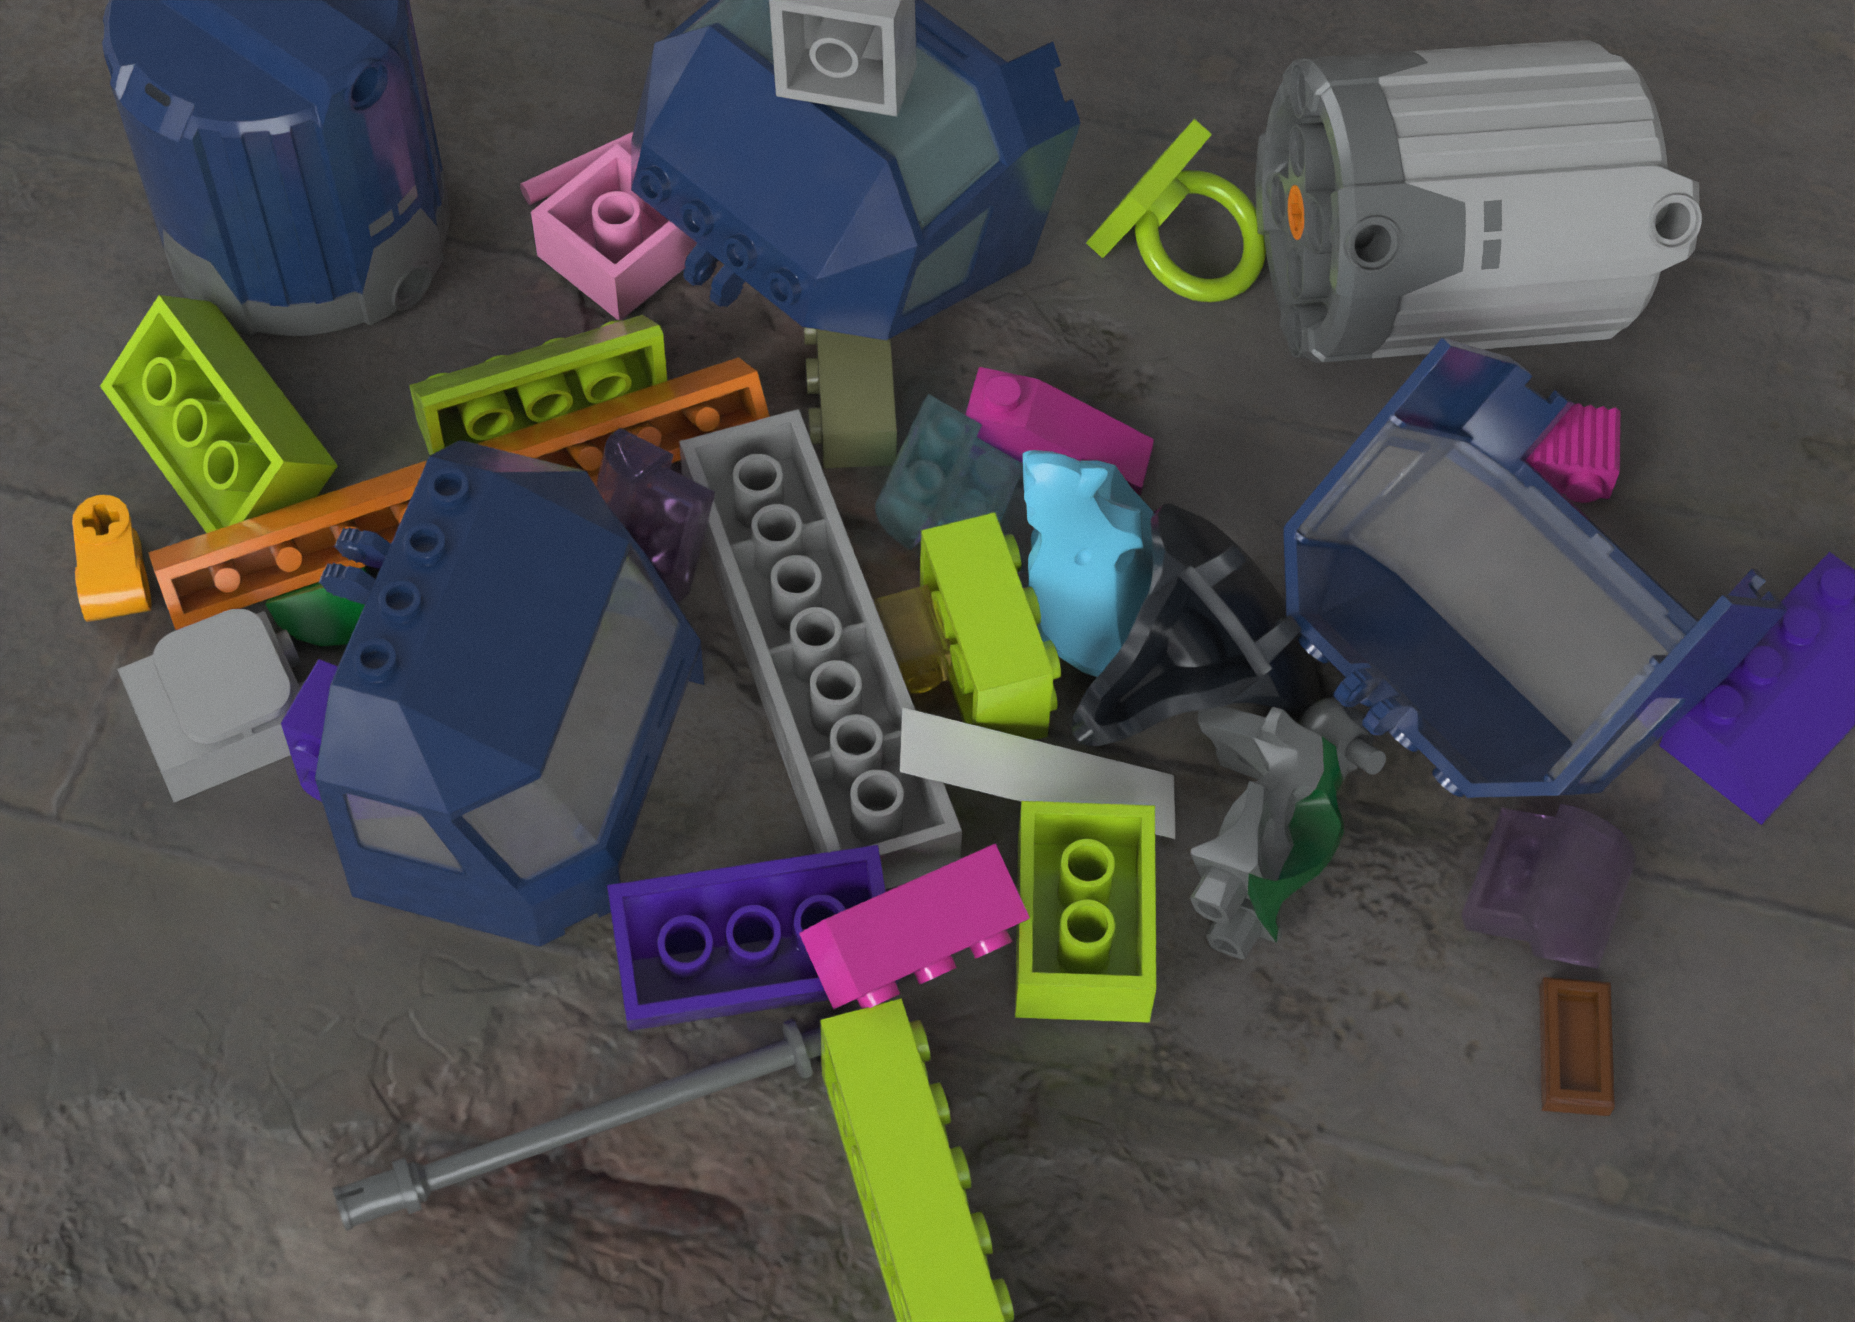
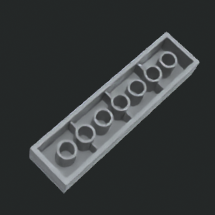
[679,409,962,889]

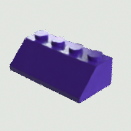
[1659,552,1855,825]
[607,845,900,1031]

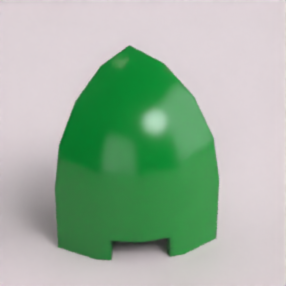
[265,566,371,646]

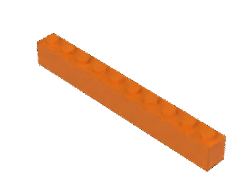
[148,357,770,630]

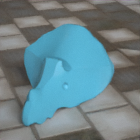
[1023,450,1153,677]

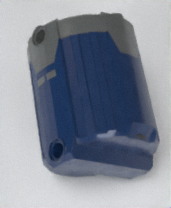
[102,0,450,336]

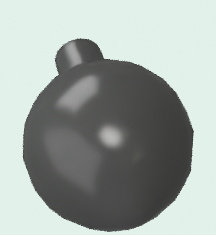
[1297,698,1386,775]

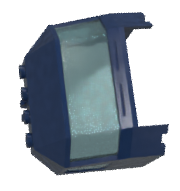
[631,0,1081,340]

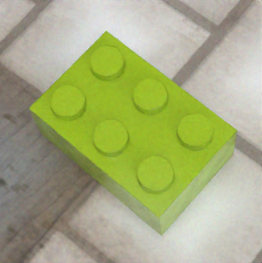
[919,512,1061,740]
[1015,801,1156,1022]

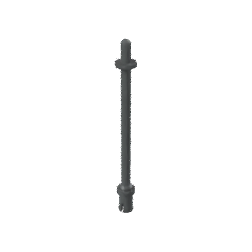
[332,1019,821,1231]

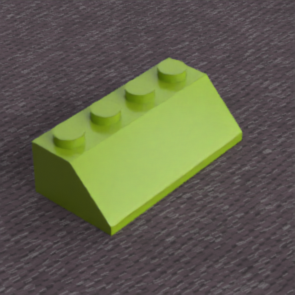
[100,295,338,533]
[409,315,667,455]

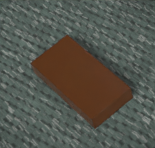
[1539,977,1615,1116]

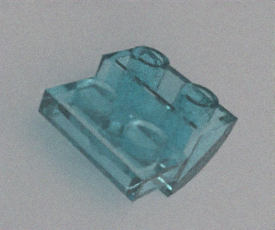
[875,394,1023,550]

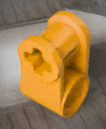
[72,495,152,622]

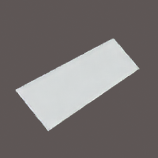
[900,708,1175,839]

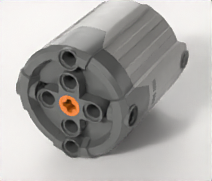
[1255,40,1702,363]

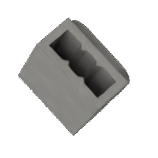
[117,609,306,803]

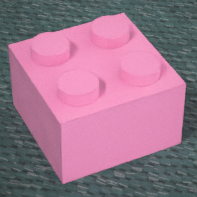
[531,144,697,320]

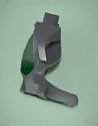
[1190,706,1349,960]

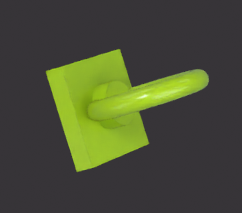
[1086,119,1266,302]

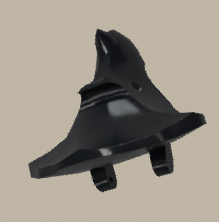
[1071,503,1323,746]

